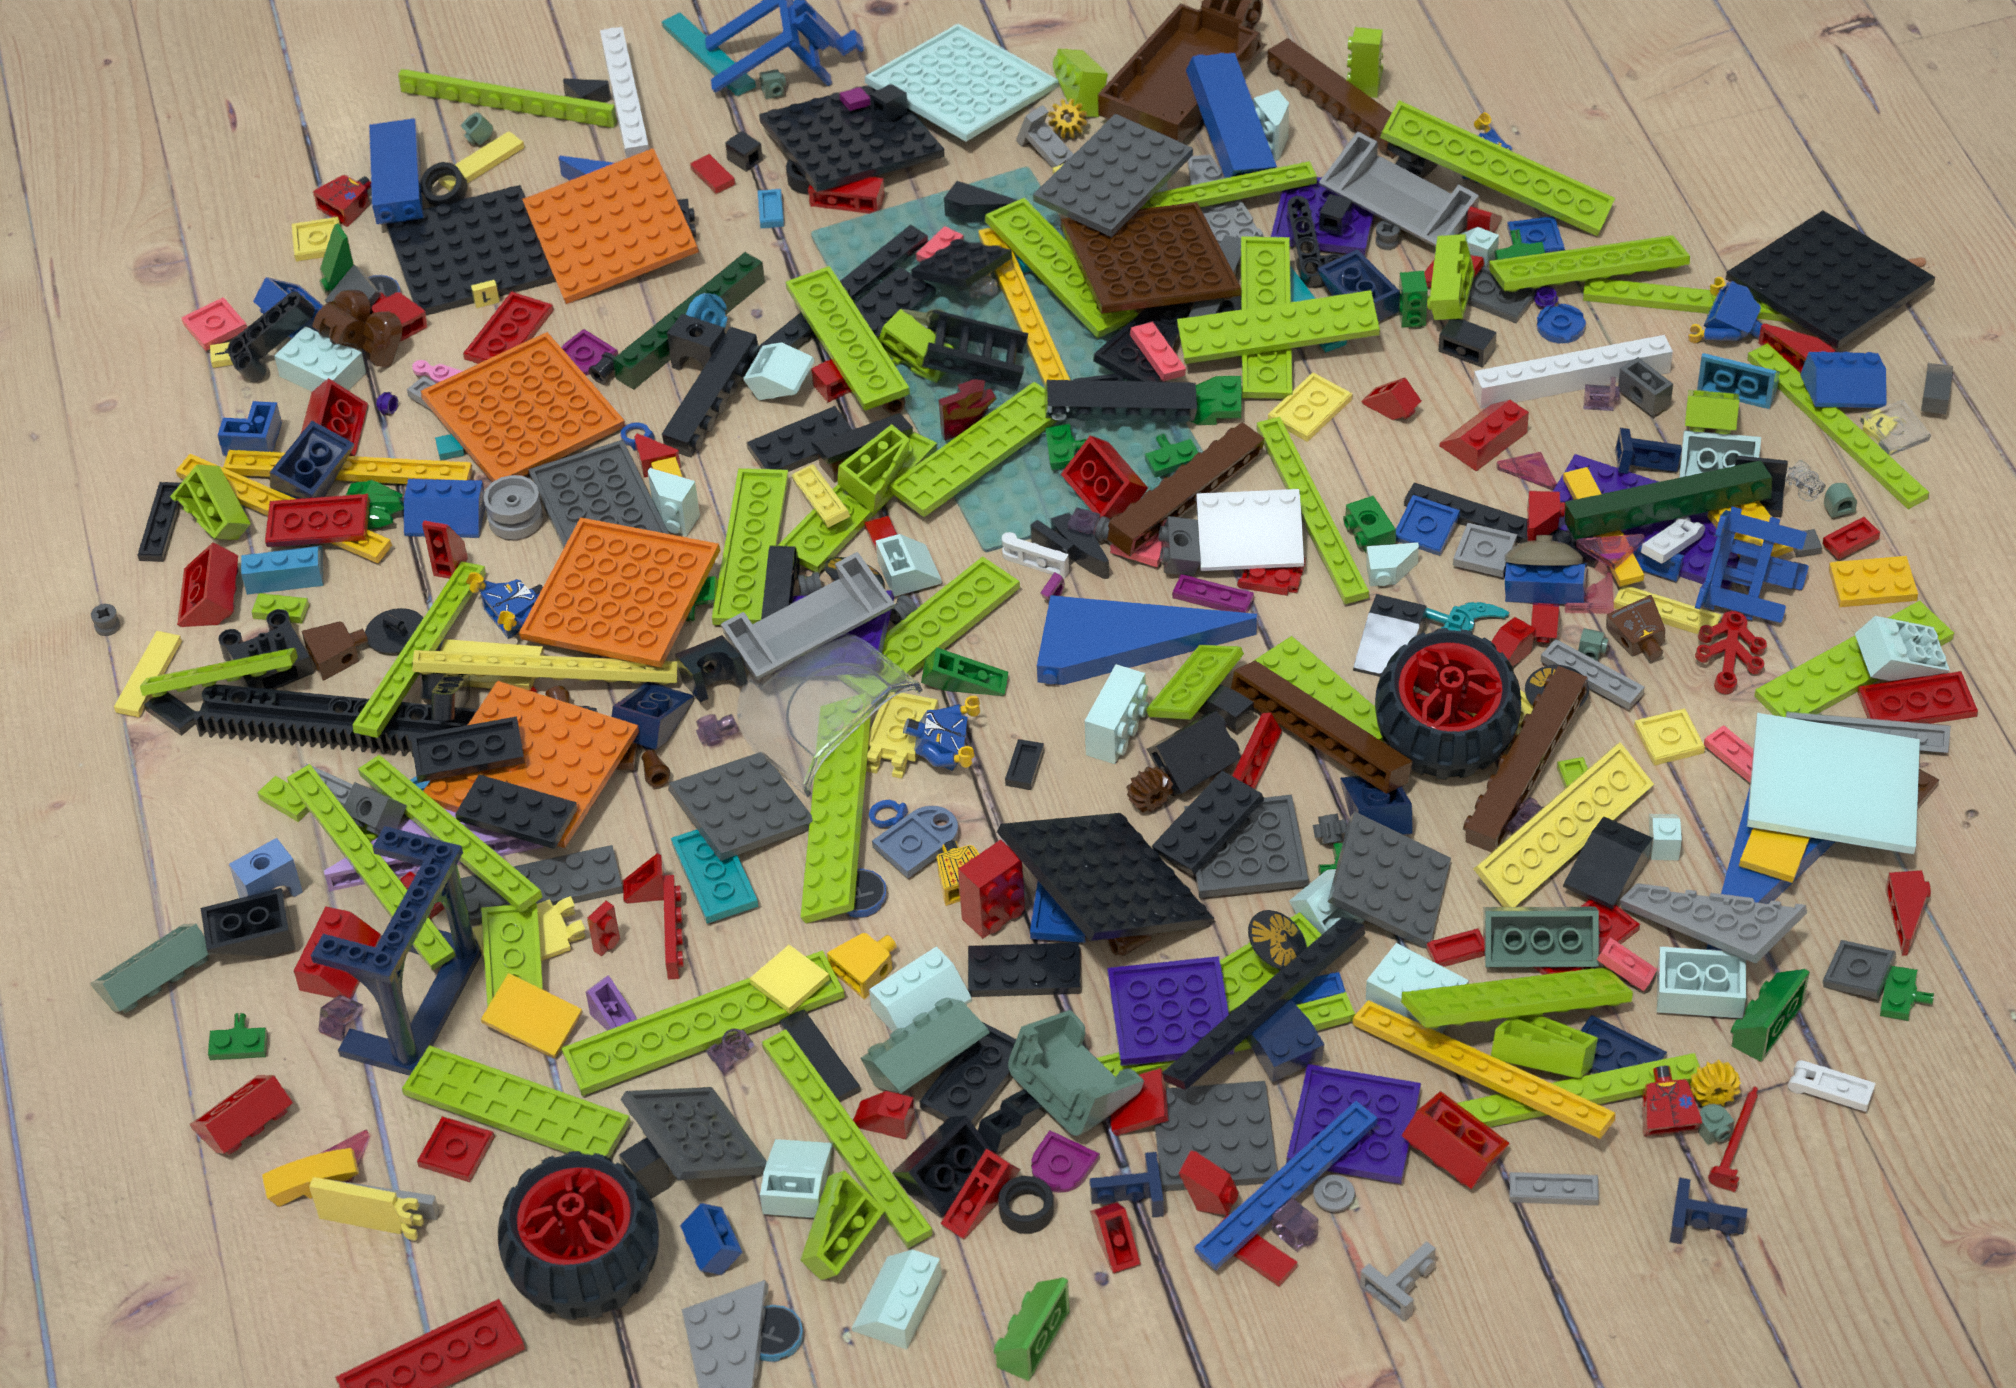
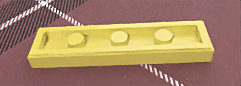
[438,131,525,191]
[791,464,850,528]
[1613,585,1722,635]
[114,631,182,717]

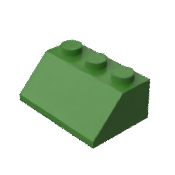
[994,1277,1070,1381]

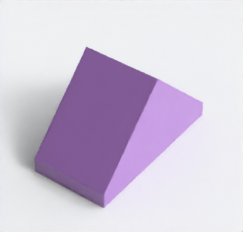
[585,975,637,1030]

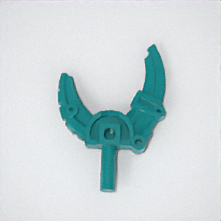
[1426,602,1509,631]

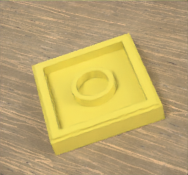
[292,217,340,261]
[1634,708,1705,766]
[750,945,829,1014]

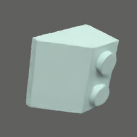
[648,468,700,536]

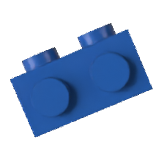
[680,1203,743,1275]

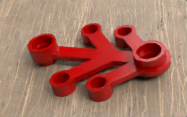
[1695,611,1767,694]

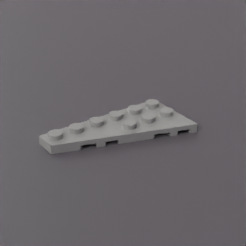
[1187,155,1263,245]
[1620,883,1807,964]
[682,1280,769,1388]

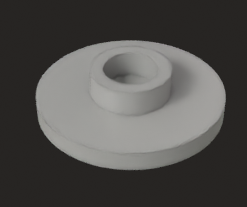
[1313,1175,1355,1212]

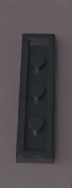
[815,413,913,465]
[137,482,181,562]
[779,1009,860,1102]

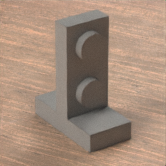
[1016,105,1074,168]
[1360,1241,1436,1322]

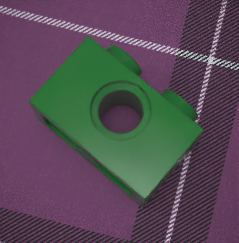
[1399,271,1428,328]
[1343,495,1396,554]

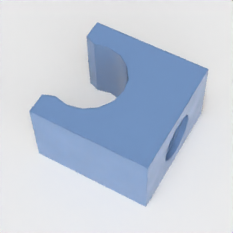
[229,838,303,898]

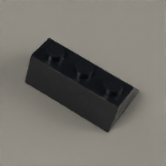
[892,1116,993,1217]

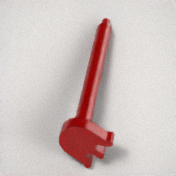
[1708,1086,1758,1192]

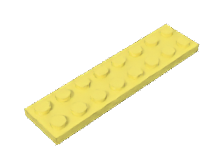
[1473,742,1654,907]

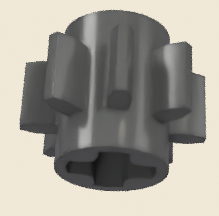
[1313,813,1347,844]

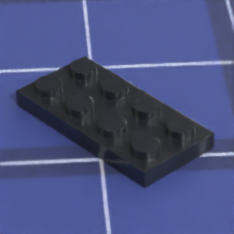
[855,267,936,340]
[747,406,852,472]
[411,716,525,783]
[1152,771,1264,875]
[455,775,578,849]
[968,942,1080,997]
[919,1022,1016,1125]

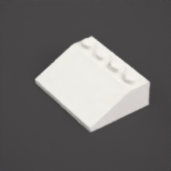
[1197,489,1304,571]

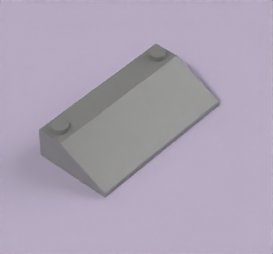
[1319,131,1479,247]
[721,552,895,680]

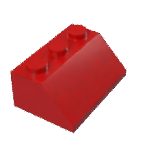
[301,378,368,456]
[1439,400,1529,472]
[1061,436,1148,519]
[177,542,239,627]
[293,906,381,1002]
[189,1075,293,1155]
[1401,1091,1510,1189]

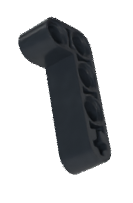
[1286,196,1342,288]
[227,292,315,382]
[761,545,800,620]
[420,673,470,721]

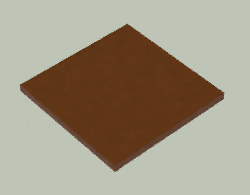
[1060,202,1242,314]

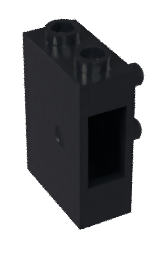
[1147,711,1241,796]

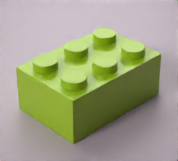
[1685,389,1739,434]

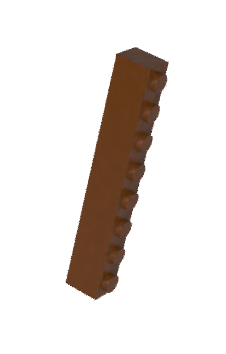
[1267,38,1398,159]
[1107,422,1265,556]
[1231,660,1413,794]
[1463,666,1588,852]

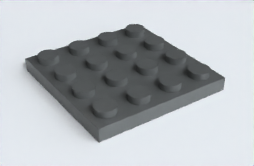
[668,751,813,861]
[1184,795,1308,898]
[1327,812,1451,949]
[1154,1081,1277,1192]
[620,1087,767,1180]

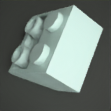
[1253,90,1289,161]
[743,342,815,400]
[876,534,942,597]
[1289,869,1365,934]

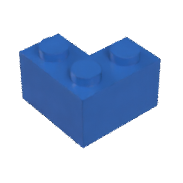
[217,401,282,456]

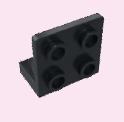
[1735,456,1788,518]

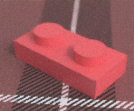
[916,226,964,262]
[1596,938,1657,991]

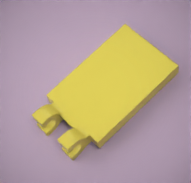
[866,690,938,778]
[472,896,585,961]
[309,1177,424,1241]

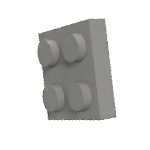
[1453,523,1517,577]

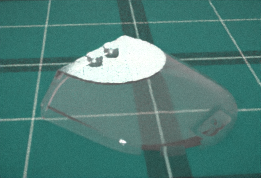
[737,633,923,798]

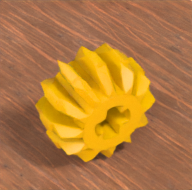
[1048,99,1087,138]
[1690,1059,1741,1107]

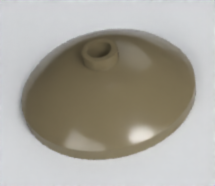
[1504,535,1583,565]

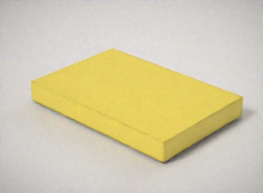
[1268,373,1353,442]

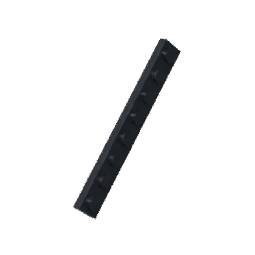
[1404,482,1602,568]

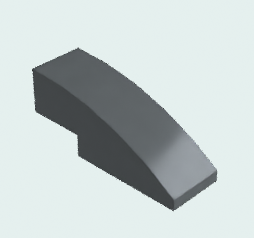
[1921,363,1953,415]

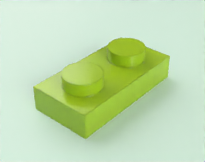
[251,593,309,624]
[257,775,310,822]

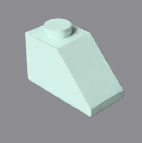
[1462,227,1499,268]
[1366,543,1419,587]
[1649,814,1682,860]

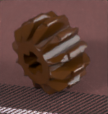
[1126,766,1173,812]

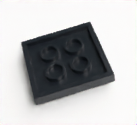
[911,239,1013,288]

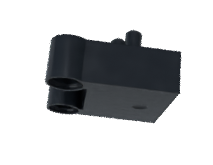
[218,609,314,690]

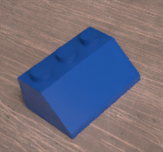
[253,277,324,338]
[1800,351,1887,408]
[404,479,485,538]
[1505,562,1587,605]

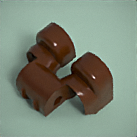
[312,290,402,367]

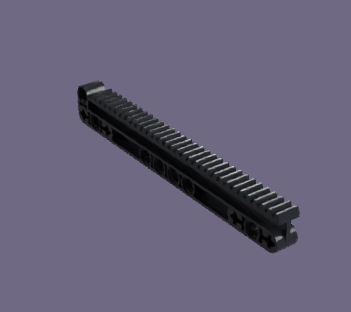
[194,684,478,757]

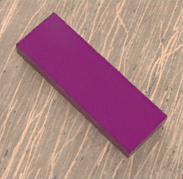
[1172,574,1254,613]

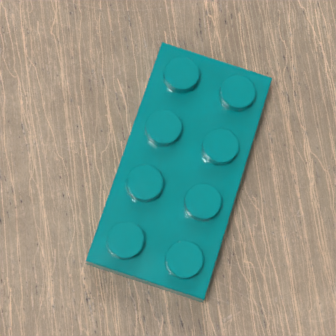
[671,829,759,924]

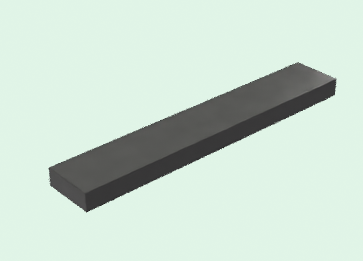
[1188,235,1241,318]

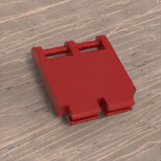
[1237,557,1306,596]

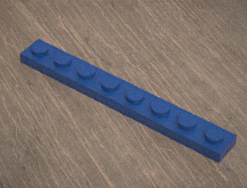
[1194,1101,1377,1271]

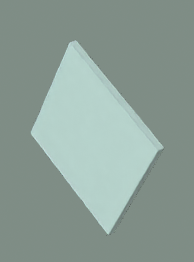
[865,24,1059,142]
[1747,713,1920,854]

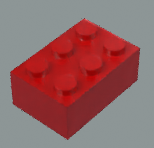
[958,840,1025,939]

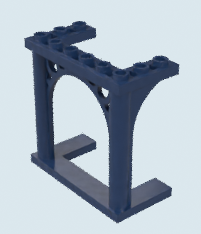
[311,826,482,1076]

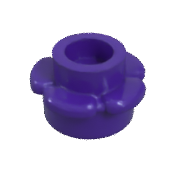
[1534,286,1558,309]
[376,391,398,415]

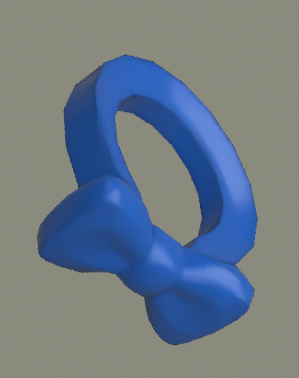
[621,422,655,451]
[869,799,908,828]

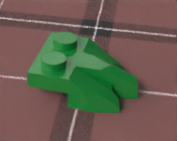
[1190,376,1241,425]
[346,480,404,530]

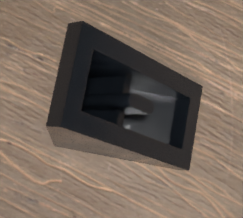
[563,78,611,103]

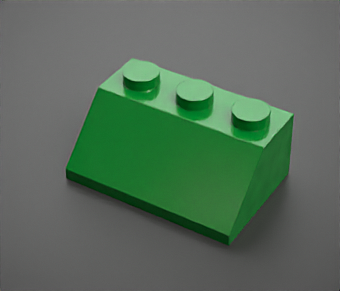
[1730,969,1810,1062]

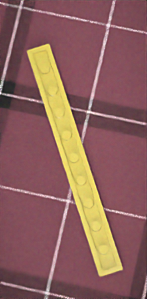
[412,650,677,685]

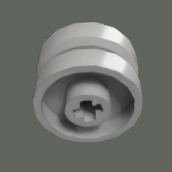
[483,475,543,540]

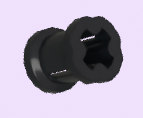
[588,352,615,384]

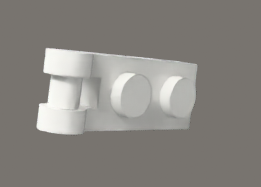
[1641,516,1705,564]
[1002,532,1069,579]
[1788,1060,1875,1112]

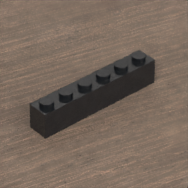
[662,326,760,458]
[1044,380,1197,423]

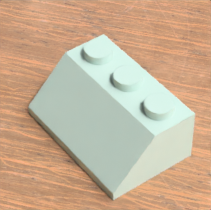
[1679,430,1761,478]
[869,946,972,1032]
[852,1250,942,1349]

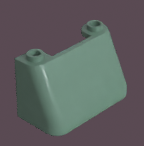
[1008,1010,1144,1136]

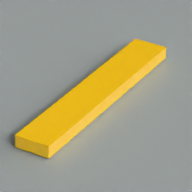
[1563,467,1644,587]

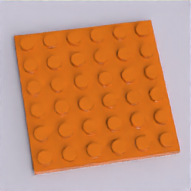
[522,148,699,304]
[421,332,625,482]
[519,517,721,668]
[423,681,639,848]

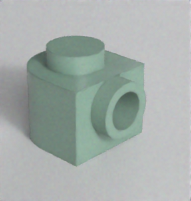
[759,69,786,99]
[460,113,493,146]
[1824,483,1857,518]
[1578,628,1609,661]
[1698,1104,1735,1145]

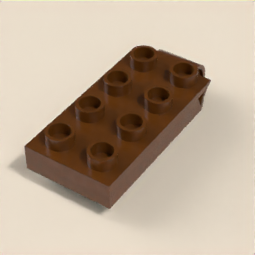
[1098,0,1267,142]

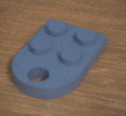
[872,806,958,878]

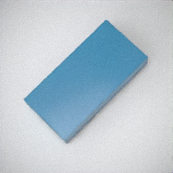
[758,189,784,229]

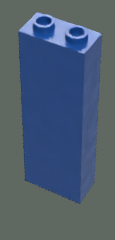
[1186,53,1277,178]
[369,118,423,225]

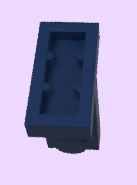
[1615,428,1682,474]
[1089,1152,1164,1218]
[1669,1177,1748,1244]

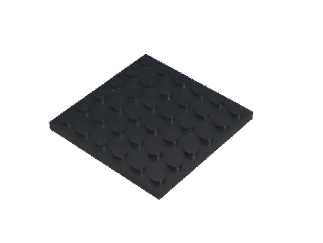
[759,85,945,192]
[385,185,556,316]
[1726,210,1935,349]
[997,813,1215,941]

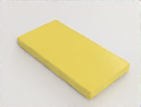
[440,639,545,690]

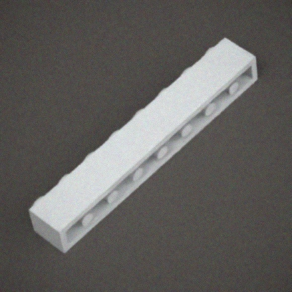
[600,27,649,158]
[1473,335,1673,409]

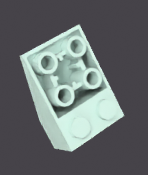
[1855,616,1950,681]
[760,1139,833,1218]

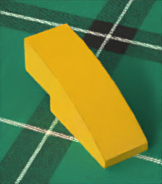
[262,1148,359,1207]

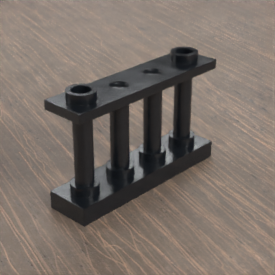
[922,309,1028,390]

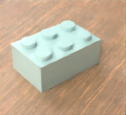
[274,326,366,391]
[1085,664,1149,764]
[1365,943,1469,1033]
[1657,947,1746,1018]

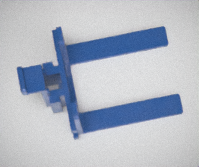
[705,0,864,93]
[1695,506,1809,623]

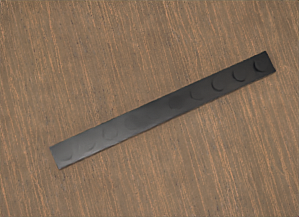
[749,224,928,368]
[1162,917,1366,1090]

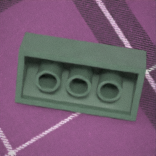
[1483,907,1599,967]
[90,923,209,1013]
[861,997,990,1094]

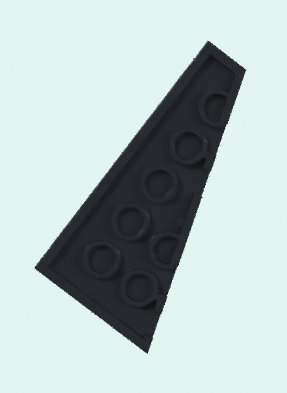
[1093,302,1193,382]

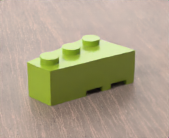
[1347,27,1384,98]
[1053,48,1108,117]
[1427,234,1475,320]
[879,309,954,383]
[837,424,910,513]
[170,465,251,540]
[1491,1015,1598,1078]
[800,1170,885,1280]

